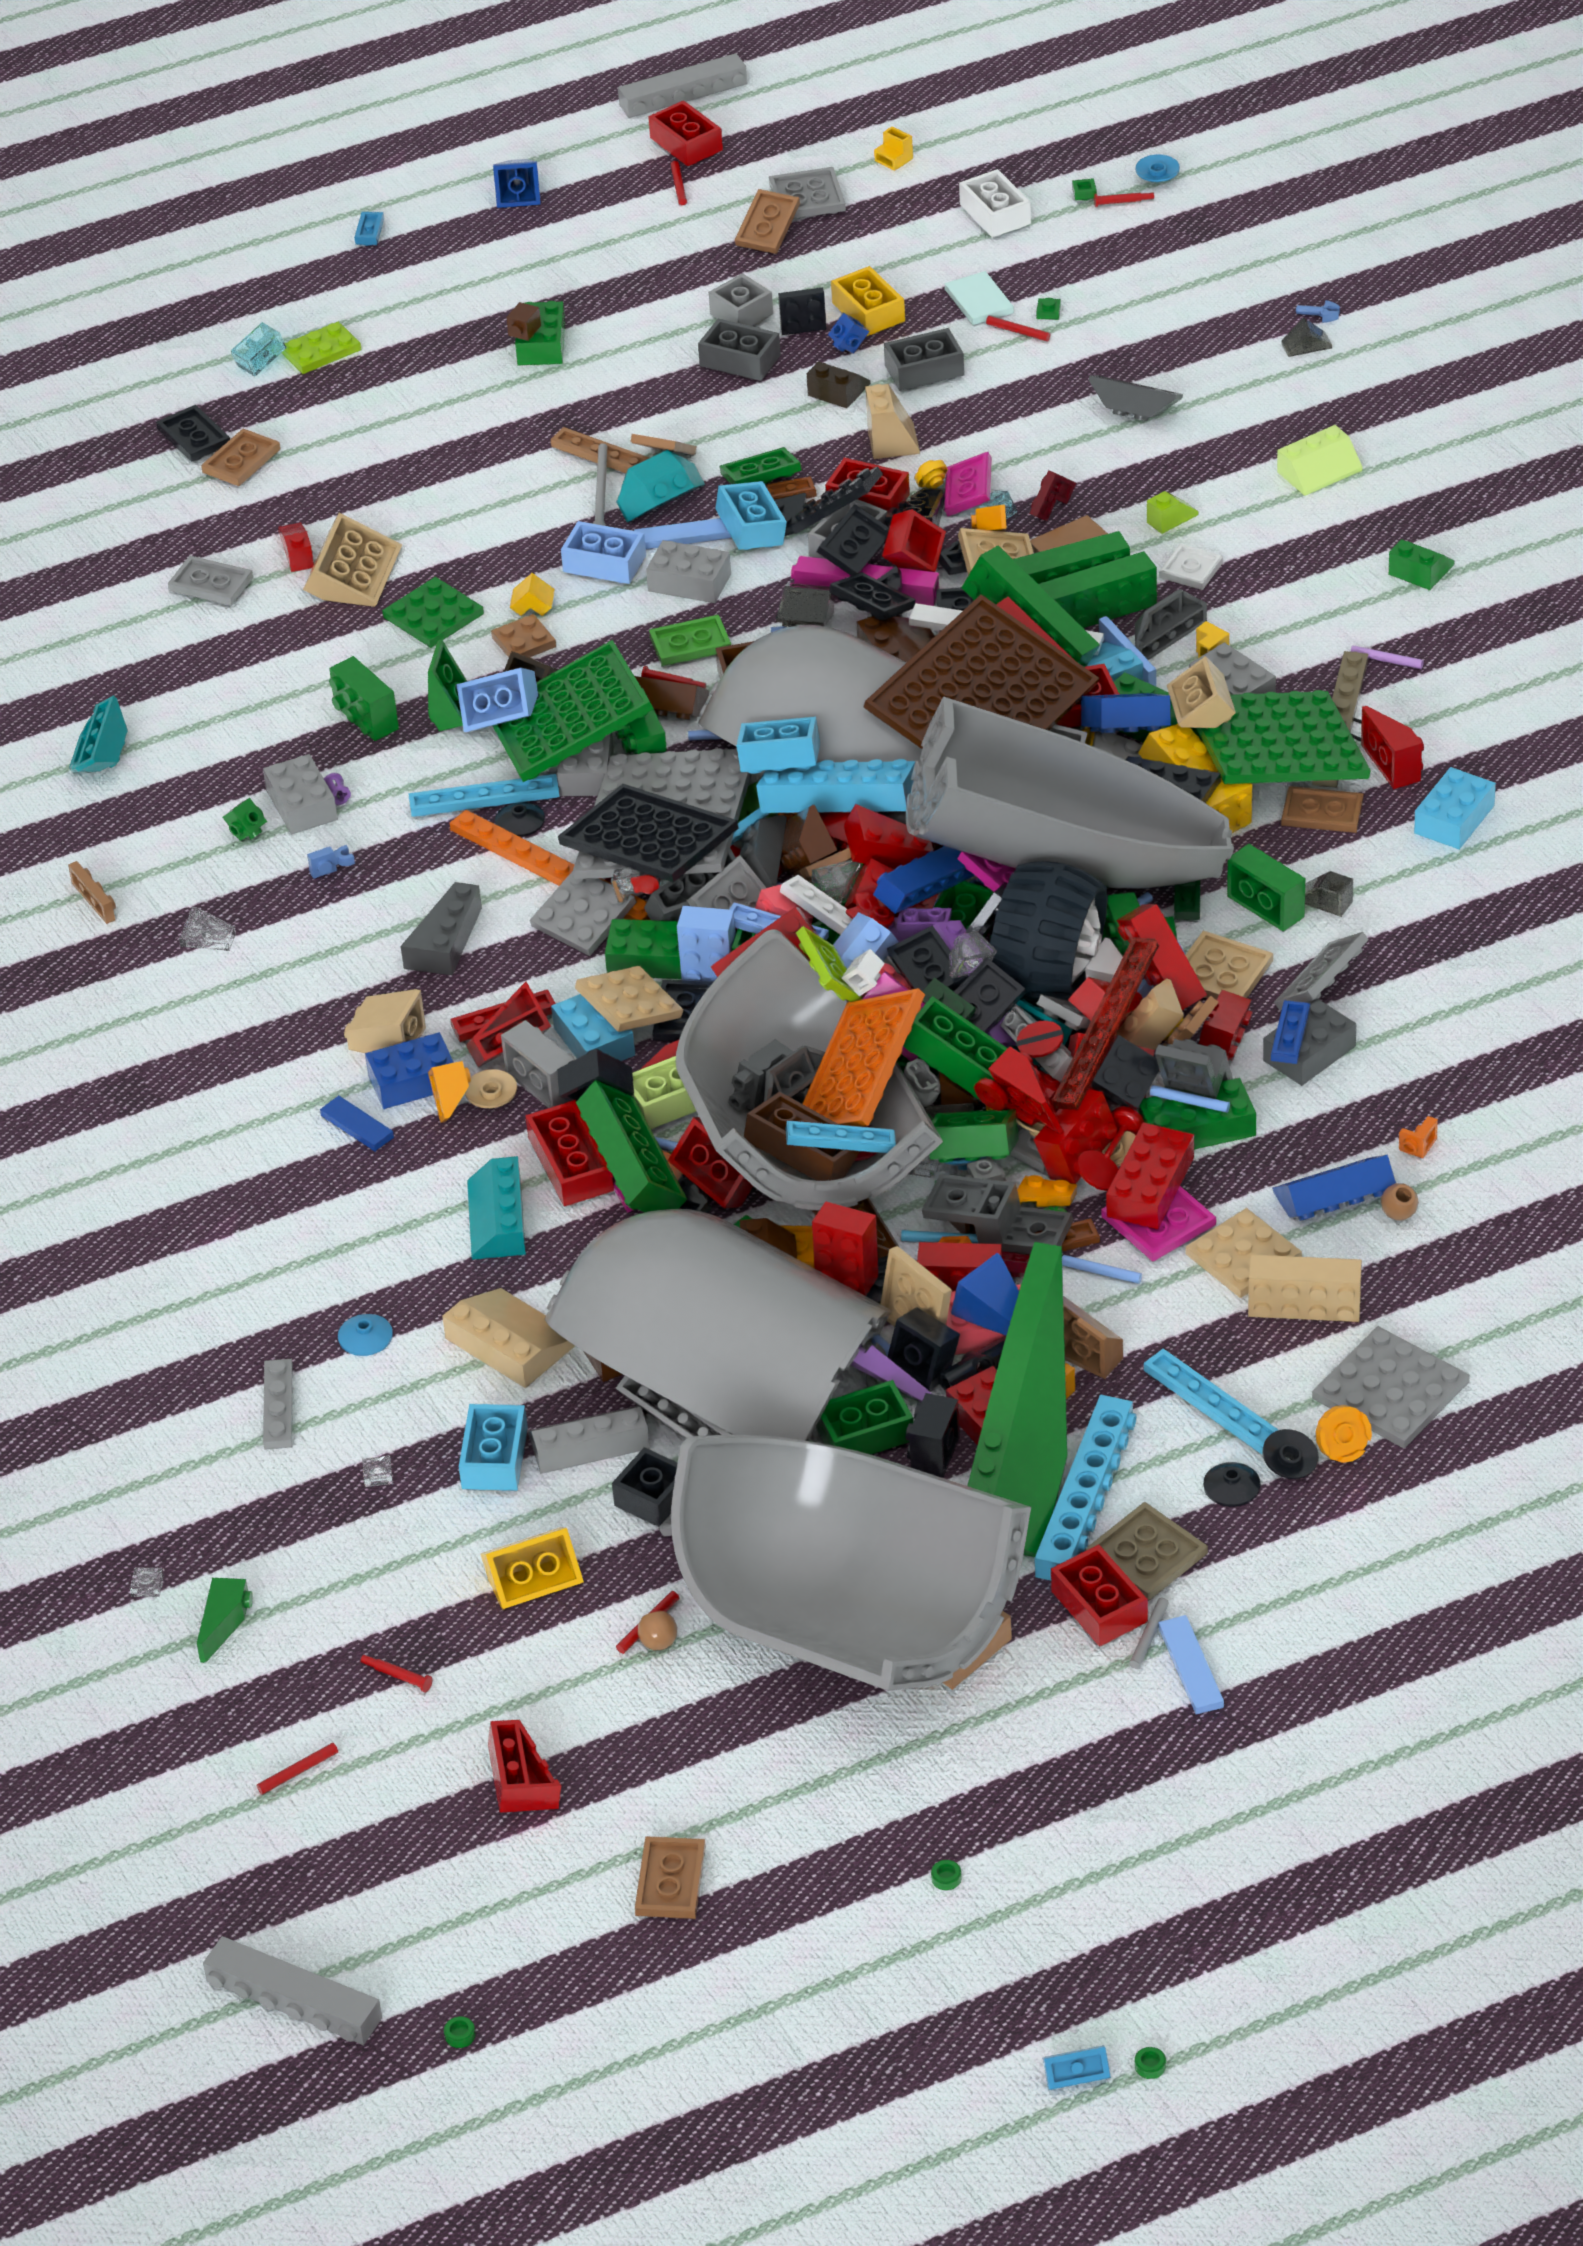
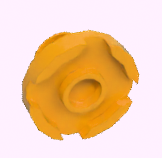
[1316,1405,1372,1463]

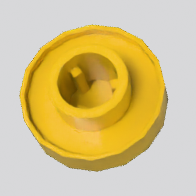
[914,460,948,489]

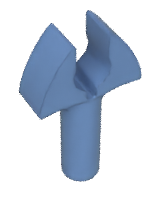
[1296,300,1340,323]

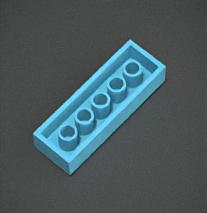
[756,759,915,813]

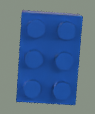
[1081,693,1171,733]
[365,1032,454,1109]

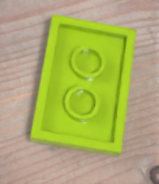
[280,321,361,374]
[796,926,863,1002]

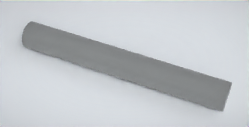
[1129,1598,1169,1669]

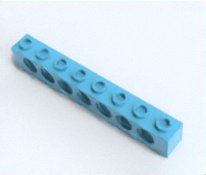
[1035,1395,1137,1581]

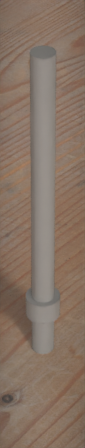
[592,444,608,526]

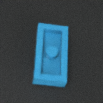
[354,212,384,246]
[1042,2045,1111,2090]

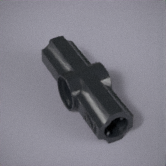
[938,1336,1006,1392]

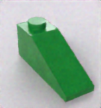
[197,1577,253,1662]

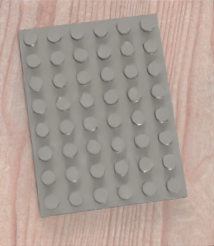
[573,748,752,879]

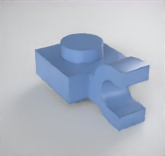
[307,845,355,879]

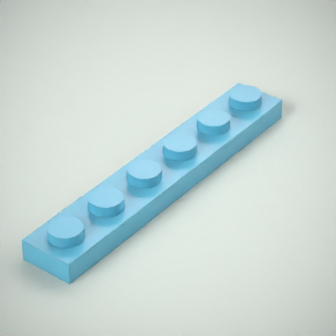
[408,774,560,817]
[1144,1349,1278,1455]

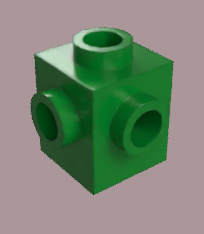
[222,797,268,841]

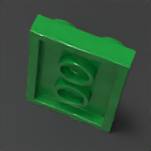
[719,447,802,484]

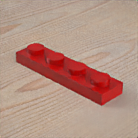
[450,989,556,1042]

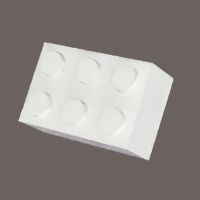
[959,169,1031,238]

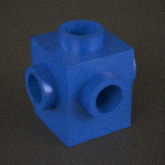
[828,313,869,354]

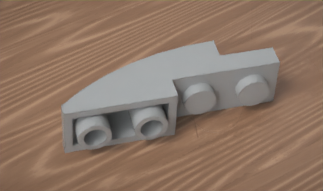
[1000,1004,1076,1082]

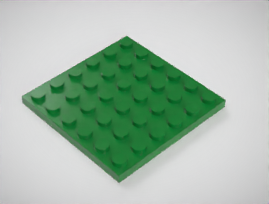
[493,640,654,782]
[1196,690,1371,784]

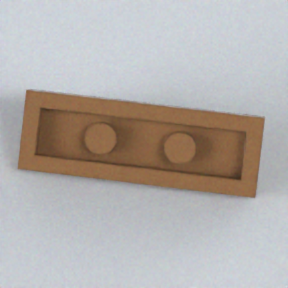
[68,861,116,924]

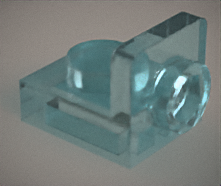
[978,490,1017,519]

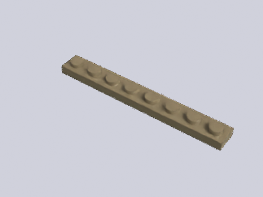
[1312,651,1368,788]

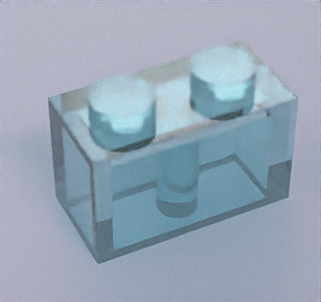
[231,322,287,377]

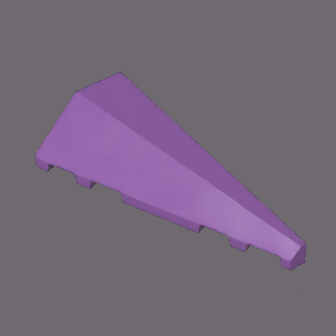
[851,1345,932,1403]

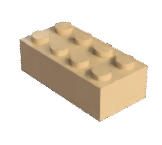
[1248,1255,1362,1322]

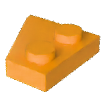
[1017,1175,1077,1207]

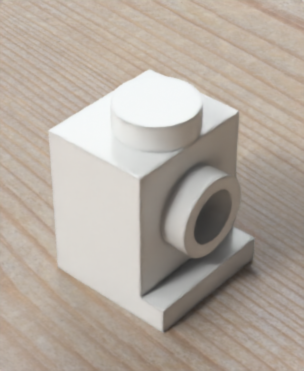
[842,949,885,997]

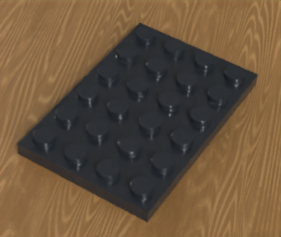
[558,784,739,883]

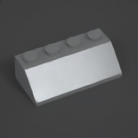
[528,1406,650,1474]

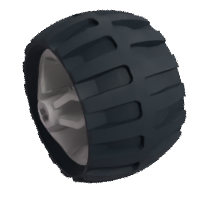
[988,861,1108,1002]

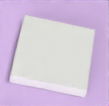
[1159,544,1223,590]

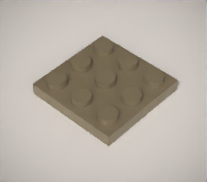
[1085,1502,1208,1601]

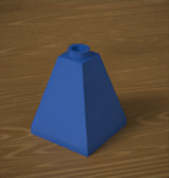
[493,159,541,208]
[951,1253,1019,1336]

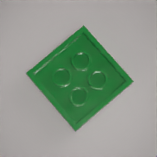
[382,577,484,648]

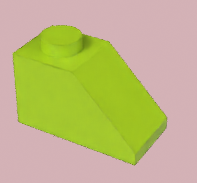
[1147,491,1199,534]

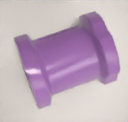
[324,773,351,805]

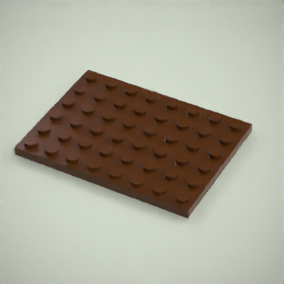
[863,595,1099,749]

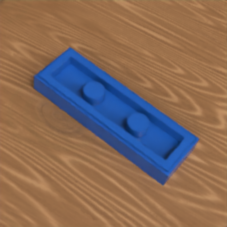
[1271,1000,1310,1064]
[320,1095,394,1151]

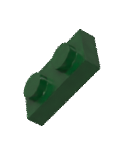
[1174,880,1200,920]
[922,977,976,1020]

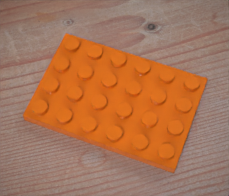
[803,988,925,1127]

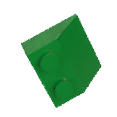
[1388,539,1455,590]

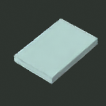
[944,271,1014,325]

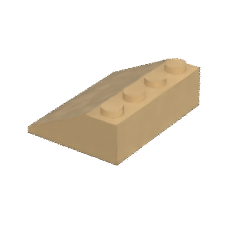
[303,513,402,607]
[442,1288,575,1388]

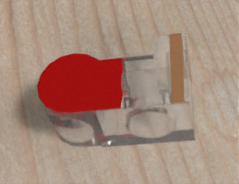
[611,867,661,903]

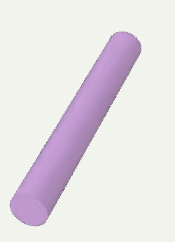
[1350,645,1424,669]

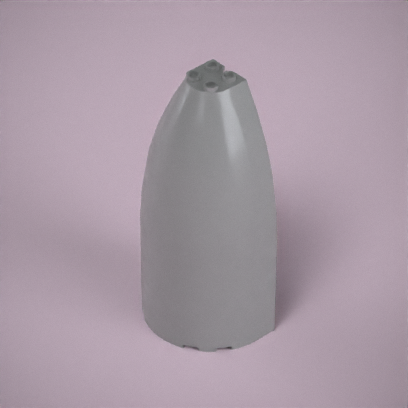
[906,697,1234,889]

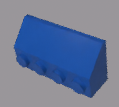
[1272,1155,1396,1221]

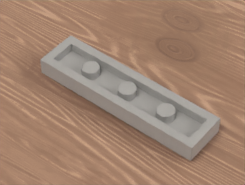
[263,1359,293,1450]

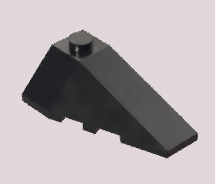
[885,488,945,526]

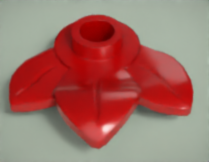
[845,892,894,929]

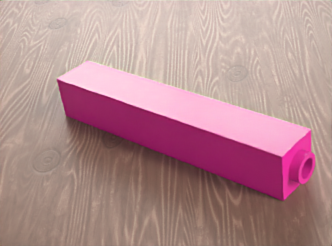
[791,556,940,606]

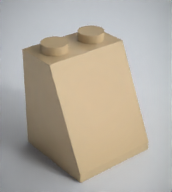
[865,384,920,459]
[344,989,426,1053]

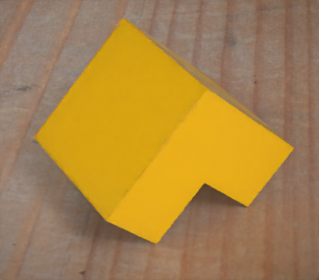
[874,126,913,171]
[510,573,555,616]
[1196,621,1230,658]

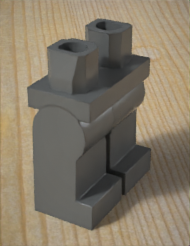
[728,1039,794,1111]

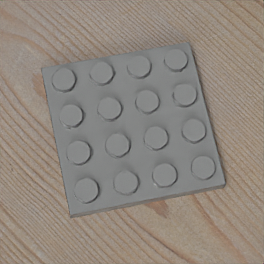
[1312,1326,1470,1448]

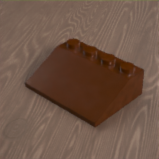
[856,616,935,662]

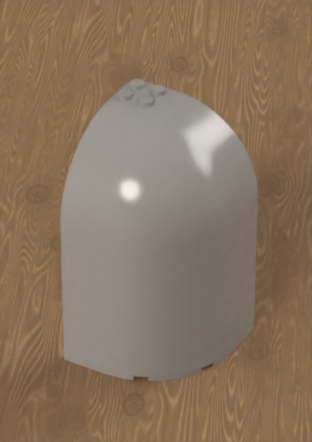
[698,625,922,813]
[676,930,943,1210]
[545,1209,892,1441]
[671,1435,1031,1691]

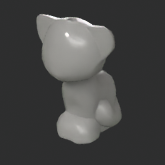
[904,1059,941,1107]

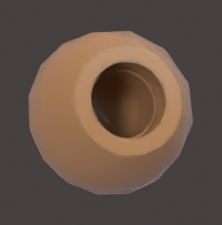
[1381,1183,1419,1221]
[638,1611,678,1651]

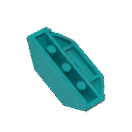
[616,450,705,523]
[69,695,128,772]

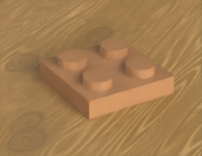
[491,614,556,658]

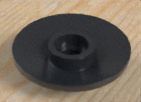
[495,802,545,837]
[1262,1429,1319,1479]
[1203,1462,1260,1507]

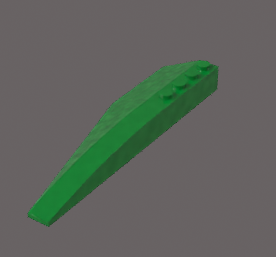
[967,1242,1068,1557]

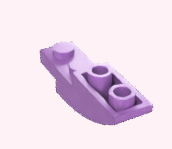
[888,907,952,943]

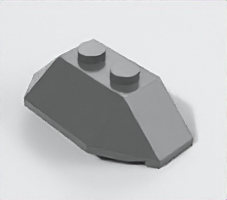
[1089,375,1183,421]
[1135,589,1207,660]
[740,815,787,888]
[764,1045,825,1104]

